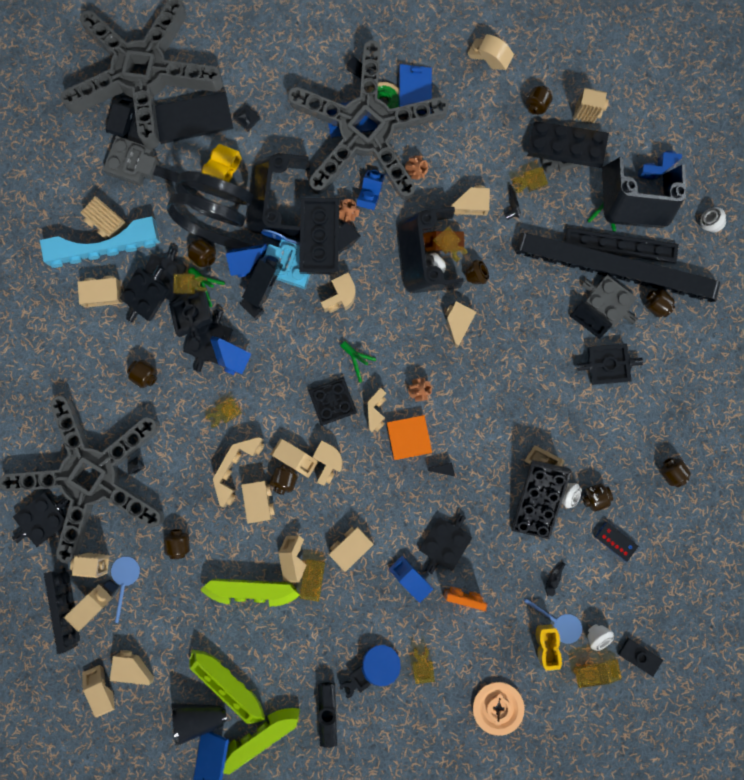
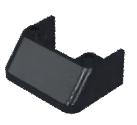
[247,153,310,238]
[602,157,686,228]
[397,207,464,293]

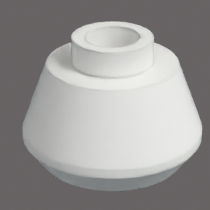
[700,207,726,232]
[426,252,446,273]
[562,483,582,508]
[587,624,614,651]

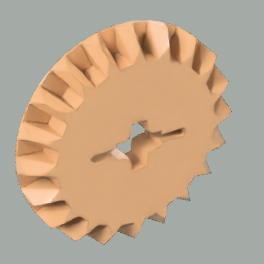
[473,682,525,736]

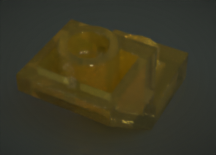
[574,659,622,688]

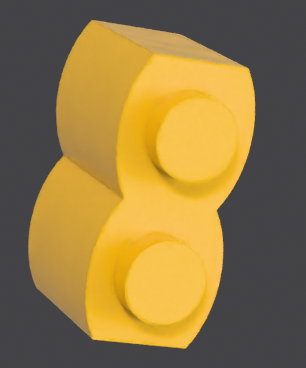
[202,144,242,182]
[536,624,562,671]

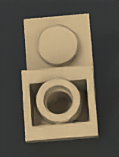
[368,388,386,433]
[270,438,318,478]
[279,535,306,582]
[82,665,115,717]

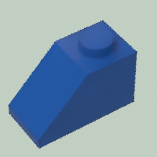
[225,244,267,277]
[210,336,251,375]

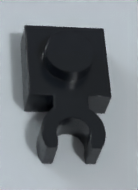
[340,665,371,699]

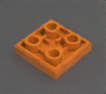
[387,415,432,460]
[443,586,487,611]

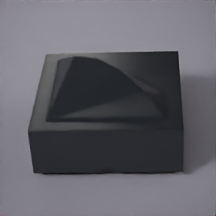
[234,105,260,132]

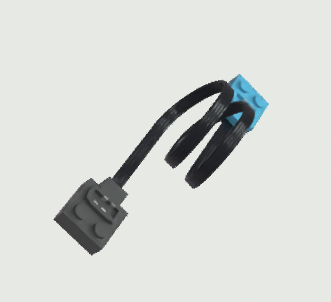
[103,136,311,289]

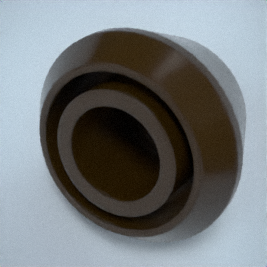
[465,260,489,284]

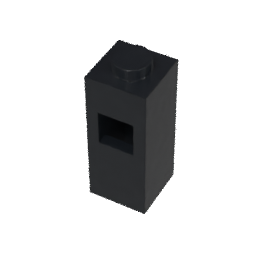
[242,255,283,307]

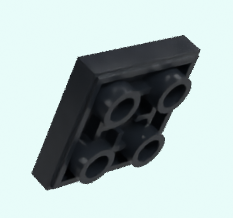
[308,377,357,426]

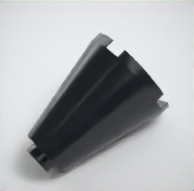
[171,703,226,746]

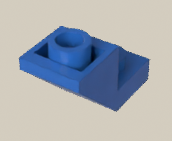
[638,151,682,180]
[356,170,385,210]
[389,556,434,603]

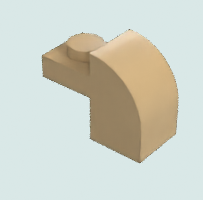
[467,34,514,70]
[321,272,356,313]
[312,440,343,486]

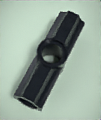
[318,682,337,748]

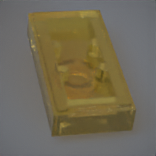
[300,559,326,602]

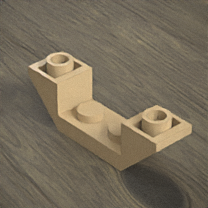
[213,437,265,508]

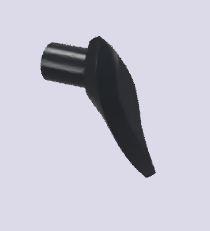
[504,185,521,220]
[545,562,566,596]

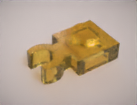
[512,167,548,193]
[434,226,468,262]
[174,274,207,294]
[205,397,242,428]
[413,647,435,684]

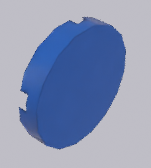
[362,645,401,686]

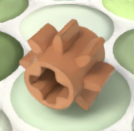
[405,156,428,180]
[339,199,360,223]
[408,378,432,402]

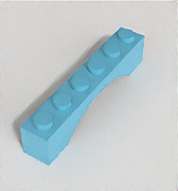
[40,216,160,268]

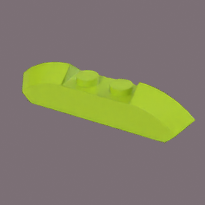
[201,578,300,606]
[189,650,265,724]
[223,708,300,775]

